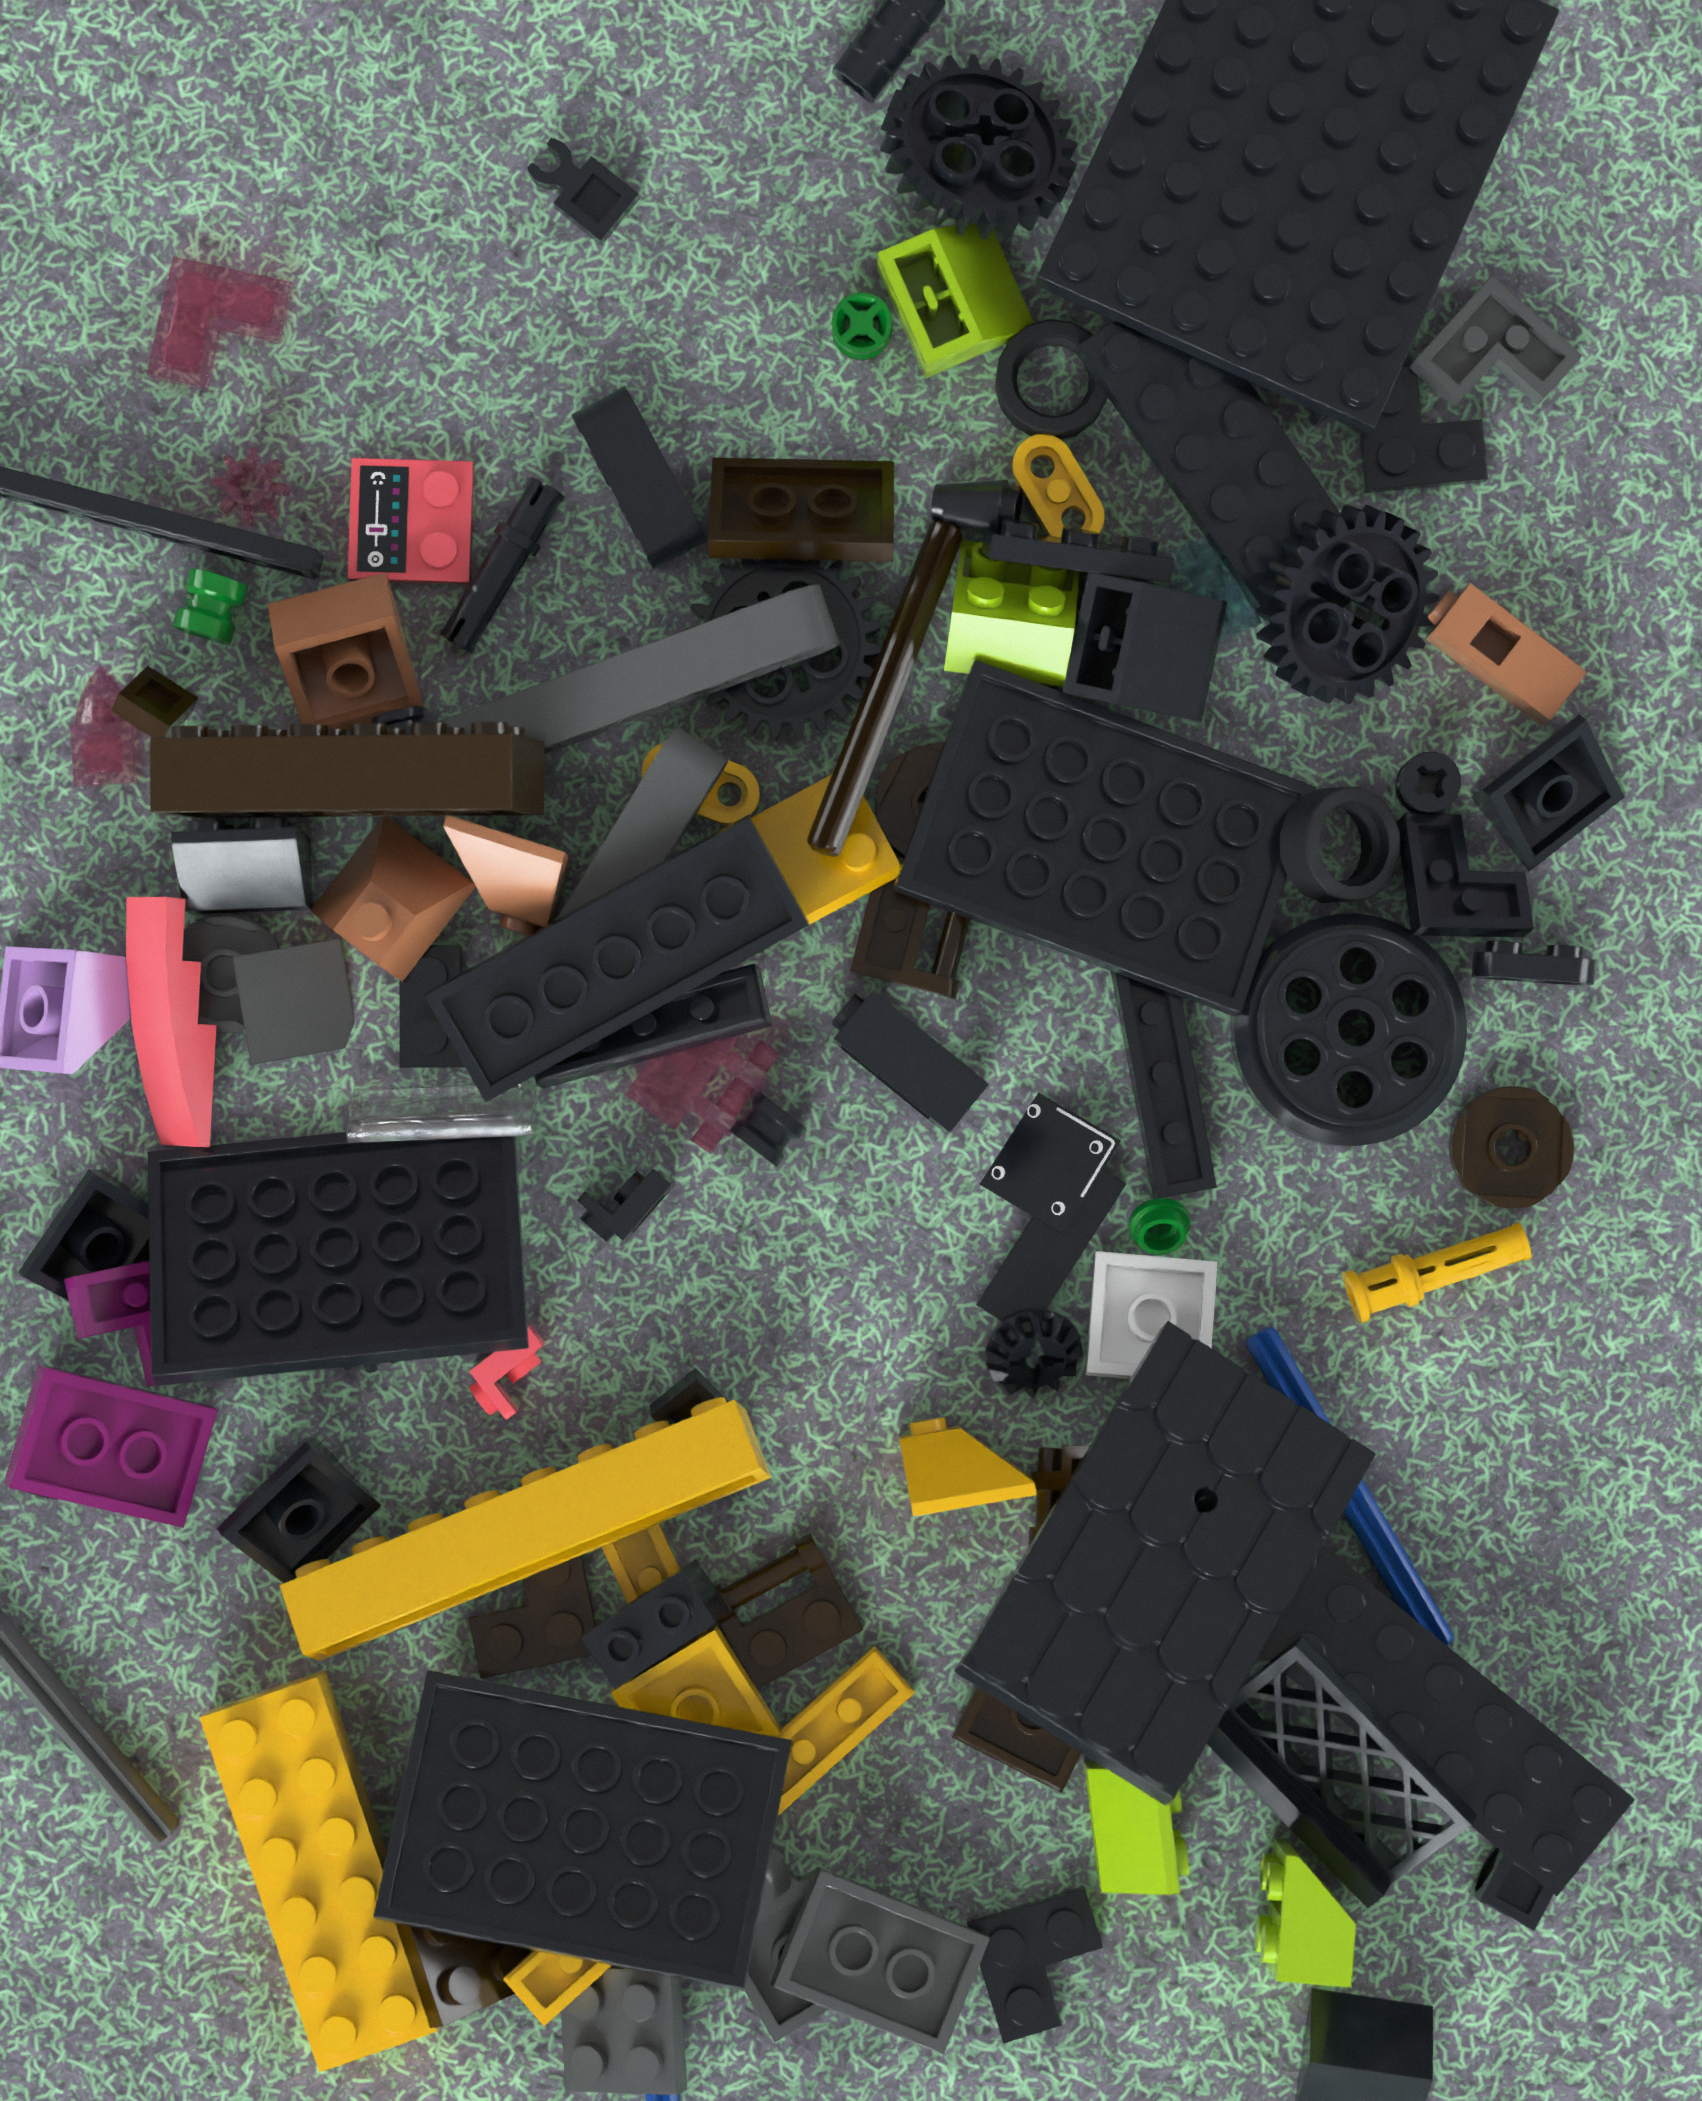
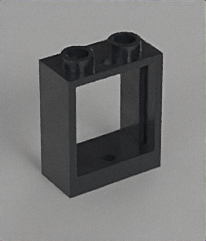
[832,990,989,1135]

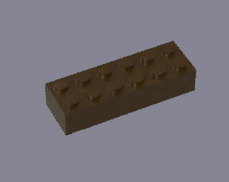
[150,722,544,818]

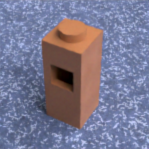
[1426,583,1587,727]

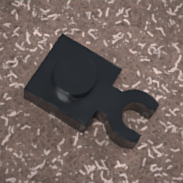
[527,138,640,246]

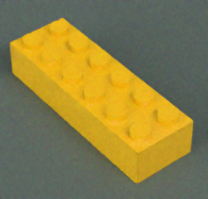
[200,1670,439,2073]

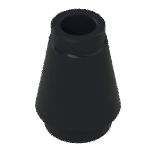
[931,480,1023,535]

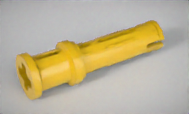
[1342,1222,1532,1324]

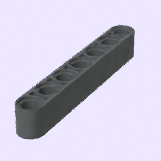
[437,584,840,755]

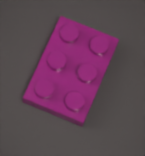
[3,1364,218,1528]

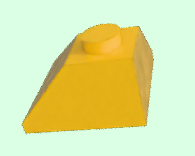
[899,1417,1037,1516]

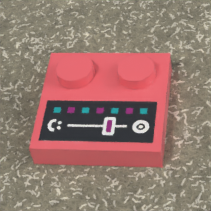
[348,458,474,585]

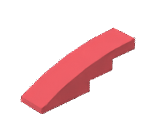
[126,897,217,1147]

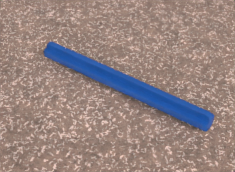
[1246,1327,1454,1646]

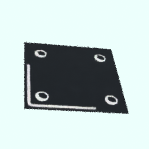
[979,1092,1121,1235]

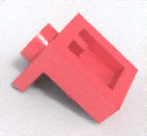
[469,1324,546,1420]

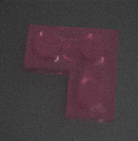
[147,256,293,390]

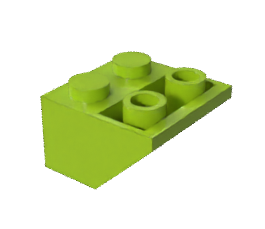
[877,223,1034,379]
[944,540,1080,687]
[1084,1761,1189,1895]
[1255,1838,1356,1988]

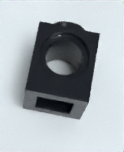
[1469,1845,1554,1931]

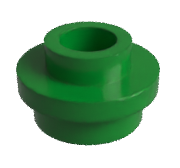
[1129,1198,1190,1255]

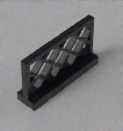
[1207,1636,1477,1908]

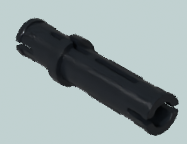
[439,477,565,654]

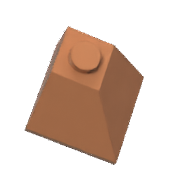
[443,815,572,936]
[310,817,476,982]

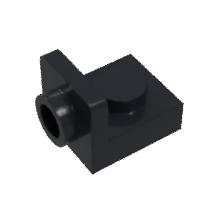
[577,1169,674,1242]

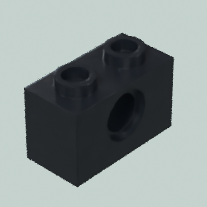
[581,1559,730,1689]

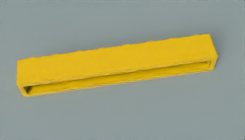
[279,1397,772,1661]

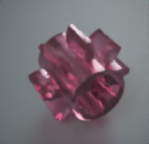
[211,447,291,527]

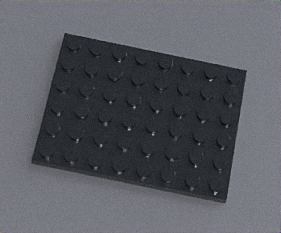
[1035,0,1560,436]

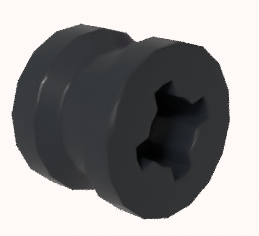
[1395,752,1461,814]
[729,1092,807,1167]

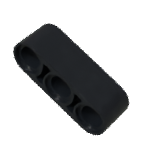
[571,386,707,569]

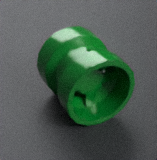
[172,568,248,645]

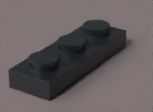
[981,519,1174,583]

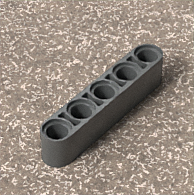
[555,726,729,921]

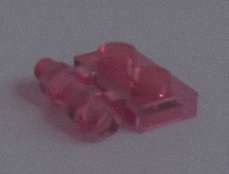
[625,1034,780,1154]

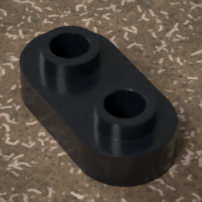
[1472,941,1595,986]

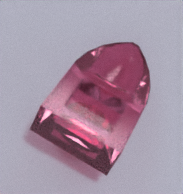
[70,665,137,788]

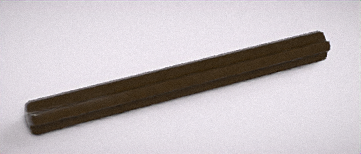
[807,520,963,857]

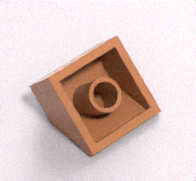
[268,572,425,730]

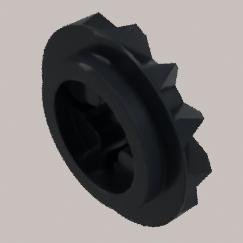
[985,1310,1084,1399]

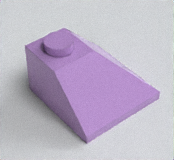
[0,946,131,1074]

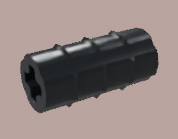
[832,0,946,103]

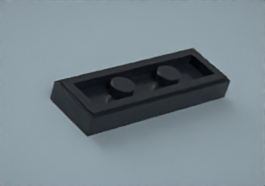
[976,1170,1126,1322]

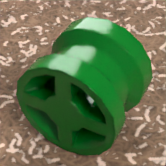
[831,292,892,361]

